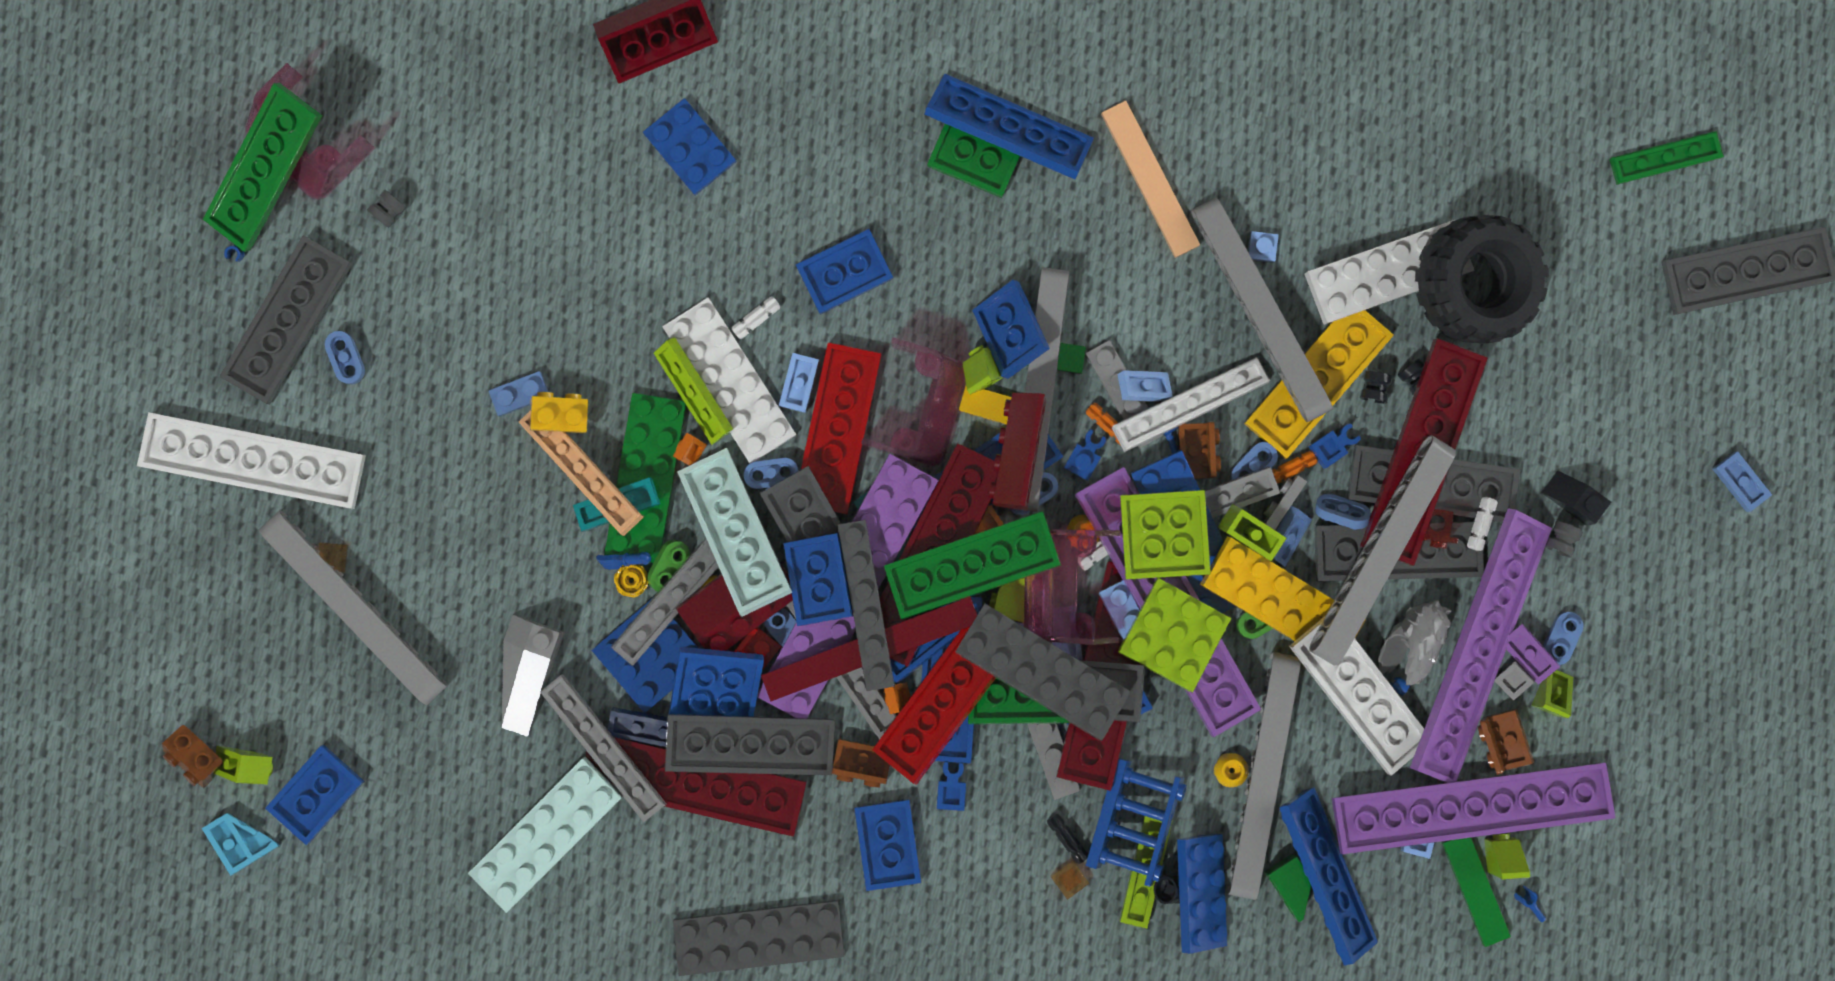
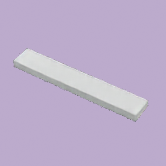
[1112,357,1270,452]

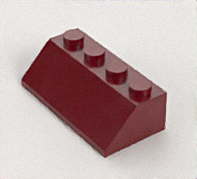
[593,0,718,84]
[989,393,1046,511]
[676,558,793,651]

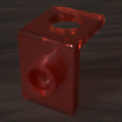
[1423,509,1458,549]

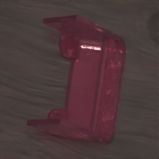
[245,63,375,200]
[861,338,966,466]
[1024,529,1120,645]

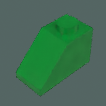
[1264,854,1311,922]

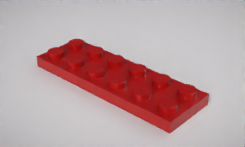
[801,342,882,515]
[872,626,996,785]

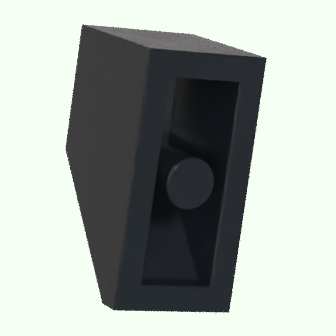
[1541,471,1611,525]

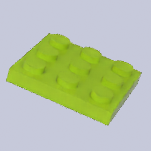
[1120,490,1211,580]
[1118,578,1231,692]

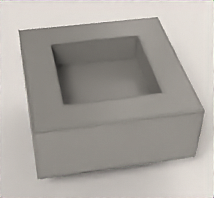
[1495,661,1535,701]

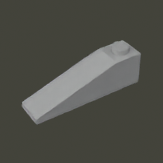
[502,614,565,736]

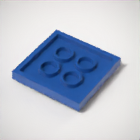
[591,598,699,713]
[669,647,764,716]

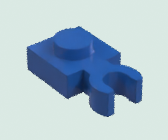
[1308,424,1361,469]
[1064,430,1106,481]
[937,762,966,811]

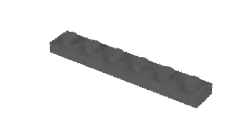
[838,520,895,691]

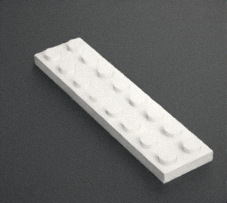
[137,412,366,509]

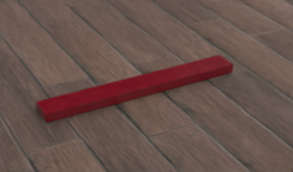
[761,596,977,702]

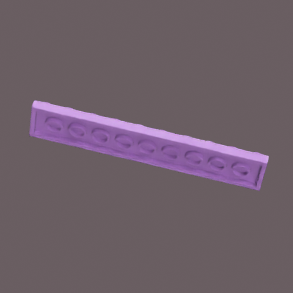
[757,453,939,719]
[1075,467,1261,737]
[1410,508,1552,783]
[1332,763,1616,854]

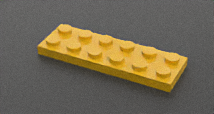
[1244,310,1394,459]
[1200,536,1366,641]

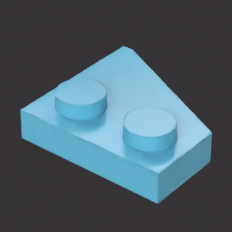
[202,813,280,876]

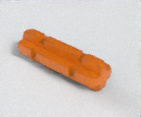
[1086,402,1121,446]
[1272,451,1318,484]

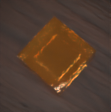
[318,542,348,572]
[1051,860,1090,900]

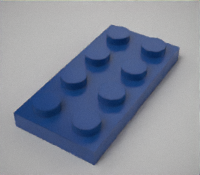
[1177,834,1227,954]

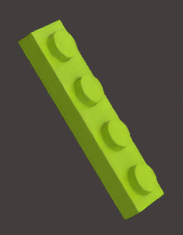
[653,337,734,445]
[1119,816,1173,929]

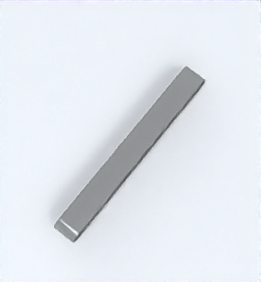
[1191,197,1333,422]
[1025,267,1070,512]
[1309,435,1456,666]
[259,510,448,705]
[1227,652,1301,900]

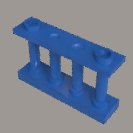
[1085,758,1187,887]

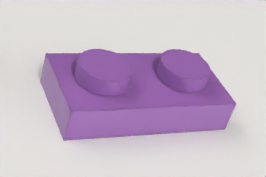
[1507,623,1561,684]

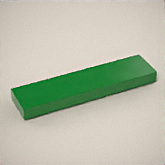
[1609,131,1724,185]
[1441,838,1511,947]

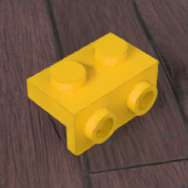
[530,392,588,433]

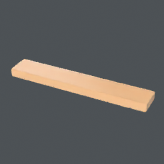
[1101,101,1200,258]
[519,410,643,536]

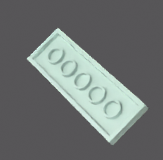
[677,448,792,616]
[468,757,623,913]

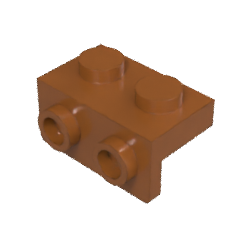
[1178,422,1221,479]
[1478,709,1534,775]
[162,725,223,789]
[831,739,890,788]

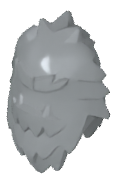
[1378,600,1451,686]

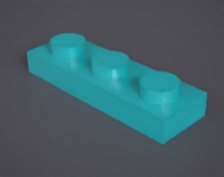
[573,478,660,532]

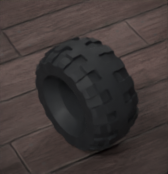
[1415,215,1549,343]

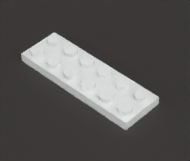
[1305,220,1474,325]
[662,298,796,463]
[1289,615,1424,776]

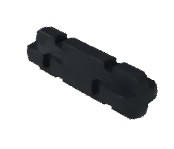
[1047,814,1089,864]

